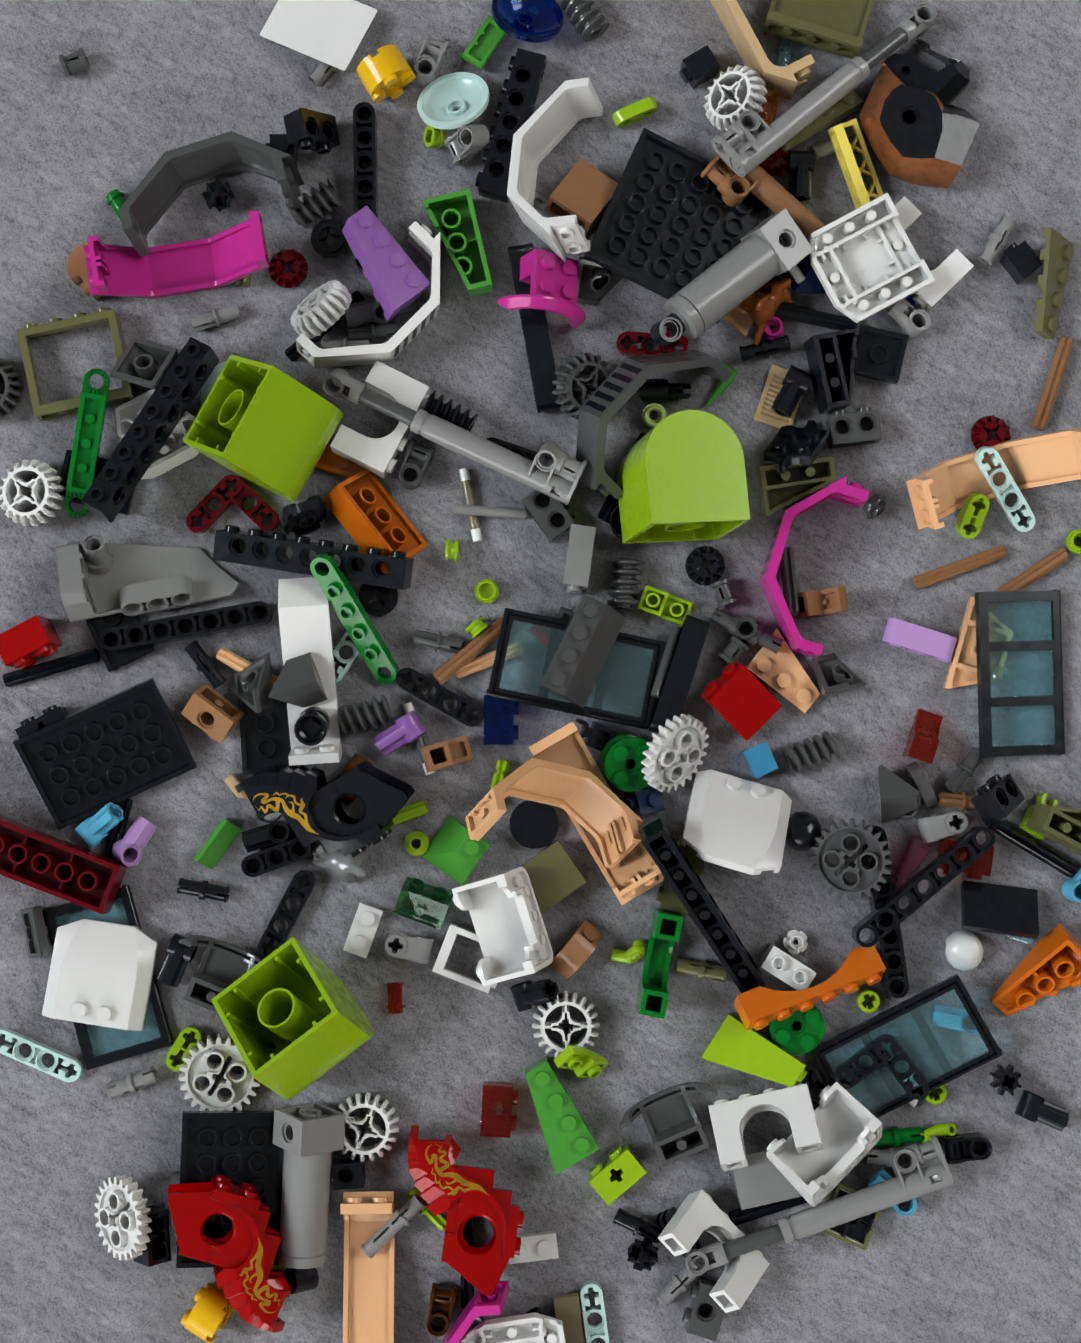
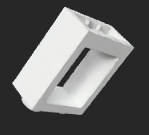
[432,922,497,993]

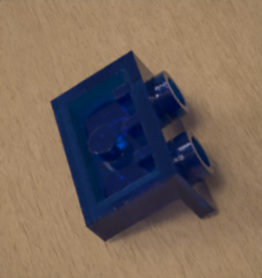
[484,695,519,745]

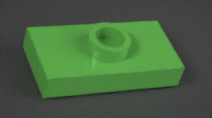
[461,15,509,71]

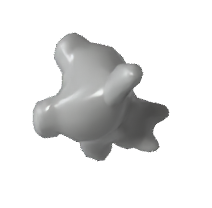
[311,842,366,884]

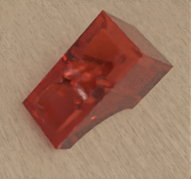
[902,709,943,764]

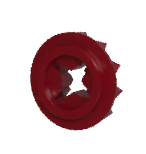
[269,249,308,288]
[971,415,1011,450]

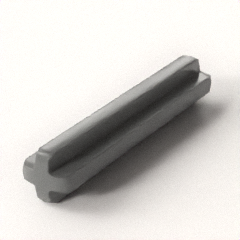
[780,547,799,616]

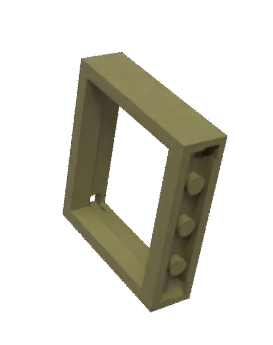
[17,307,137,421]

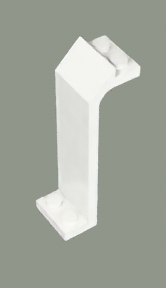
[278,577,342,766]

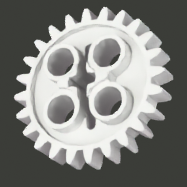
[641,714,709,793]
[178,1034,260,1111]
[94,1175,152,1261]

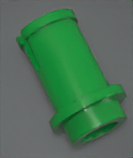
[106,189,125,221]

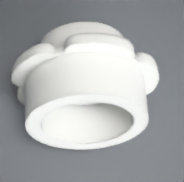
[783,929,808,954]

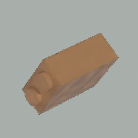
[544,158,618,237]

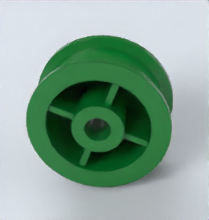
[599,734,649,792]
[767,1006,825,1055]

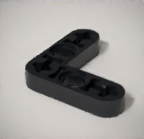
[834,1034,930,1100]

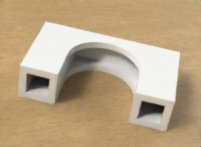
[895,196,974,312]
[330,360,430,478]
[708,1082,823,1172]
[658,1189,770,1313]

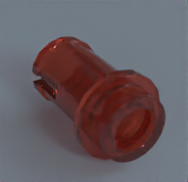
[385,982,405,1014]

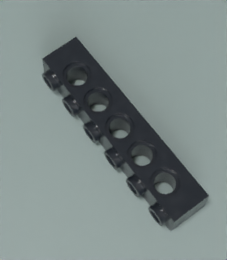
[475,48,546,203]

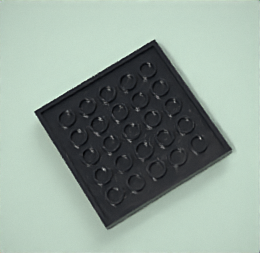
[584,128,769,324]

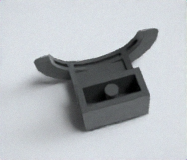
[179,935,263,1013]
[619,1082,713,1167]

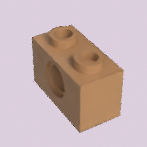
[181,683,245,744]

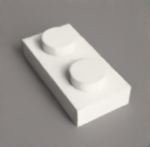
[343,902,384,958]
[509,1230,559,1264]

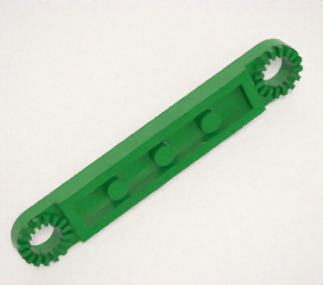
[64,369,110,517]
[310,553,399,684]

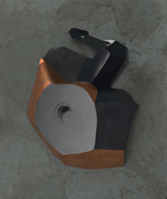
[859,38,980,188]

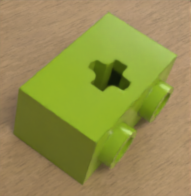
[588,1145,647,1206]

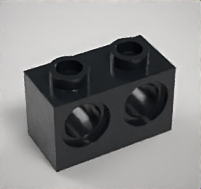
[283,108,340,154]
[971,773,1025,826]

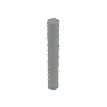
[452,504,527,519]

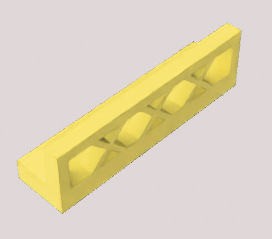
[827,118,884,209]

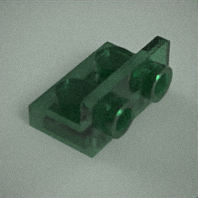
[393,877,453,930]

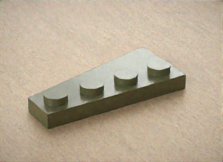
[1034,227,1074,339]

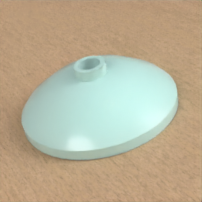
[417,72,490,130]

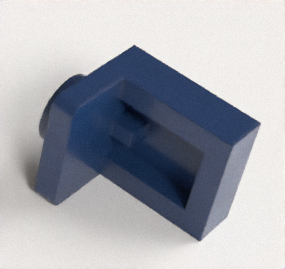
[623,787,665,816]

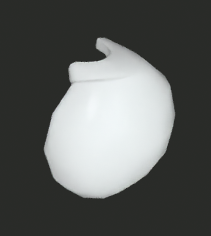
[945,930,983,971]

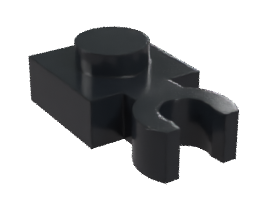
[575,718,618,751]

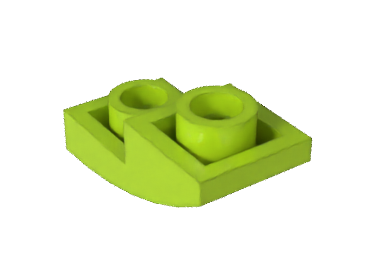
[638,585,693,626]
[554,1044,609,1079]

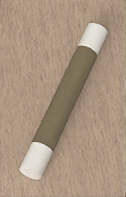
[459,468,482,542]

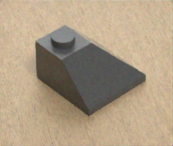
[110,337,178,390]

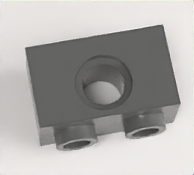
[682,1276,725,1341]

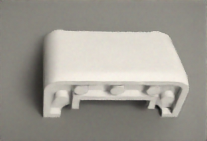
[452,867,553,987]
[766,1082,882,1207]

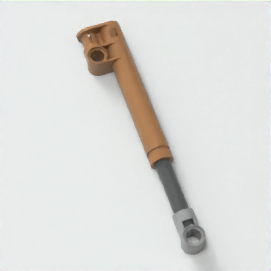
[700,154,931,338]

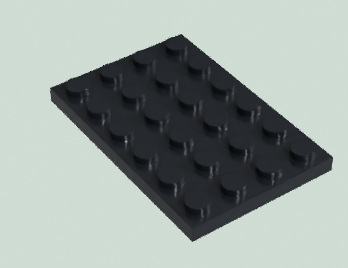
[13,677,197,830]
[176,1111,284,1268]

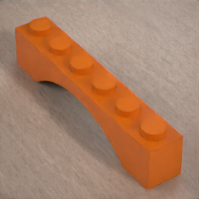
[734,946,886,1031]

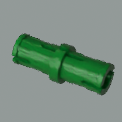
[875,1126,922,1147]

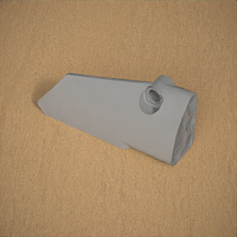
[56,534,239,622]

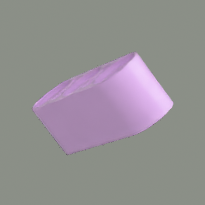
[881,618,957,663]

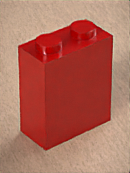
[701,661,782,741]

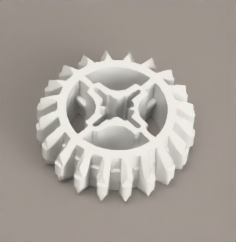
[703,64,768,132]
[290,280,352,339]
[0,459,65,527]
[532,991,600,1058]
[339,1092,399,1162]

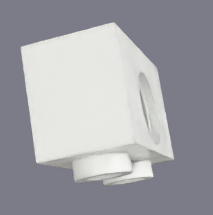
[757,943,817,990]

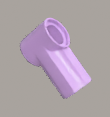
[112,815,158,867]

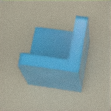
[741,742,779,779]

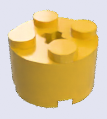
[356,44,416,103]
[180,1282,234,1343]

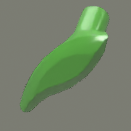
[705,362,737,407]

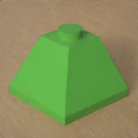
[421,816,491,884]

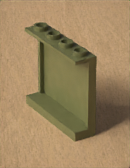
[762,0,874,59]

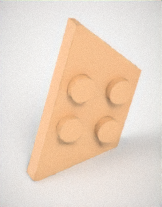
[943,596,1013,689]

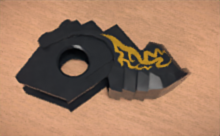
[235,760,415,857]

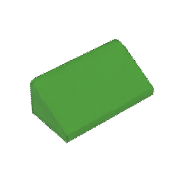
[194,818,242,868]

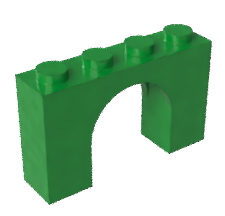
[636,908,683,1019]

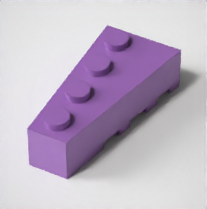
[342,205,431,321]

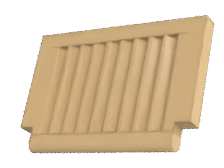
[753,364,802,429]

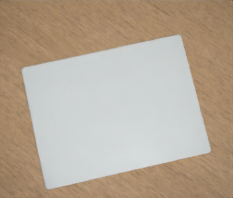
[260,0,377,71]

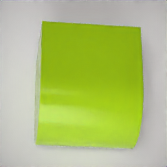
[183,354,344,503]
[617,410,750,544]
[211,937,374,1100]

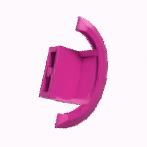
[498,248,586,329]

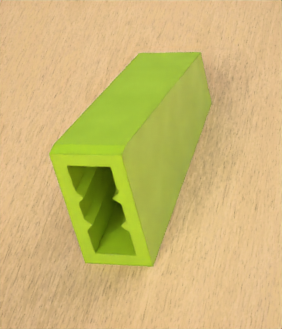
[701,1013,807,1087]

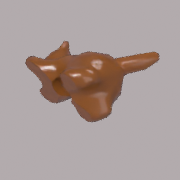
[741,276,794,346]

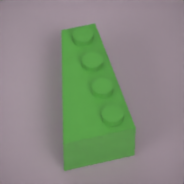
[421,189,494,297]
[525,1056,599,1175]

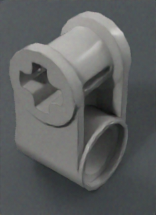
[414,34,450,86]
[444,124,490,166]
[916,810,968,844]
[384,932,434,964]

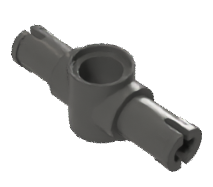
[709,607,783,654]

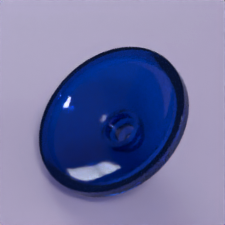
[491,0,564,43]

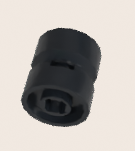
[294,707,330,746]

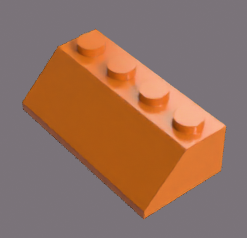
[323,469,428,574]

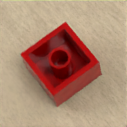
[0,615,63,669]

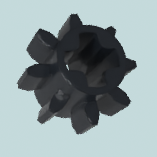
[202,179,235,212]
[989,1064,1022,1096]
[627,1238,659,1271]

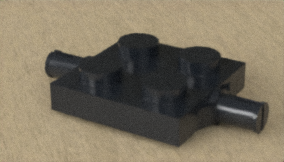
[763,420,829,474]

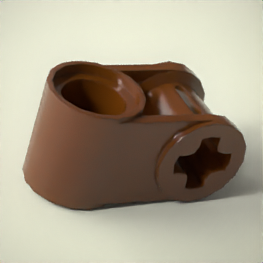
[427,1283,458,1337]

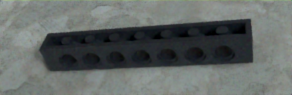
[81,337,219,523]
[213,525,414,590]
[638,818,767,993]

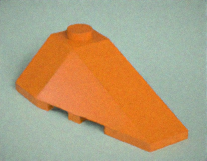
[990,923,1081,1016]

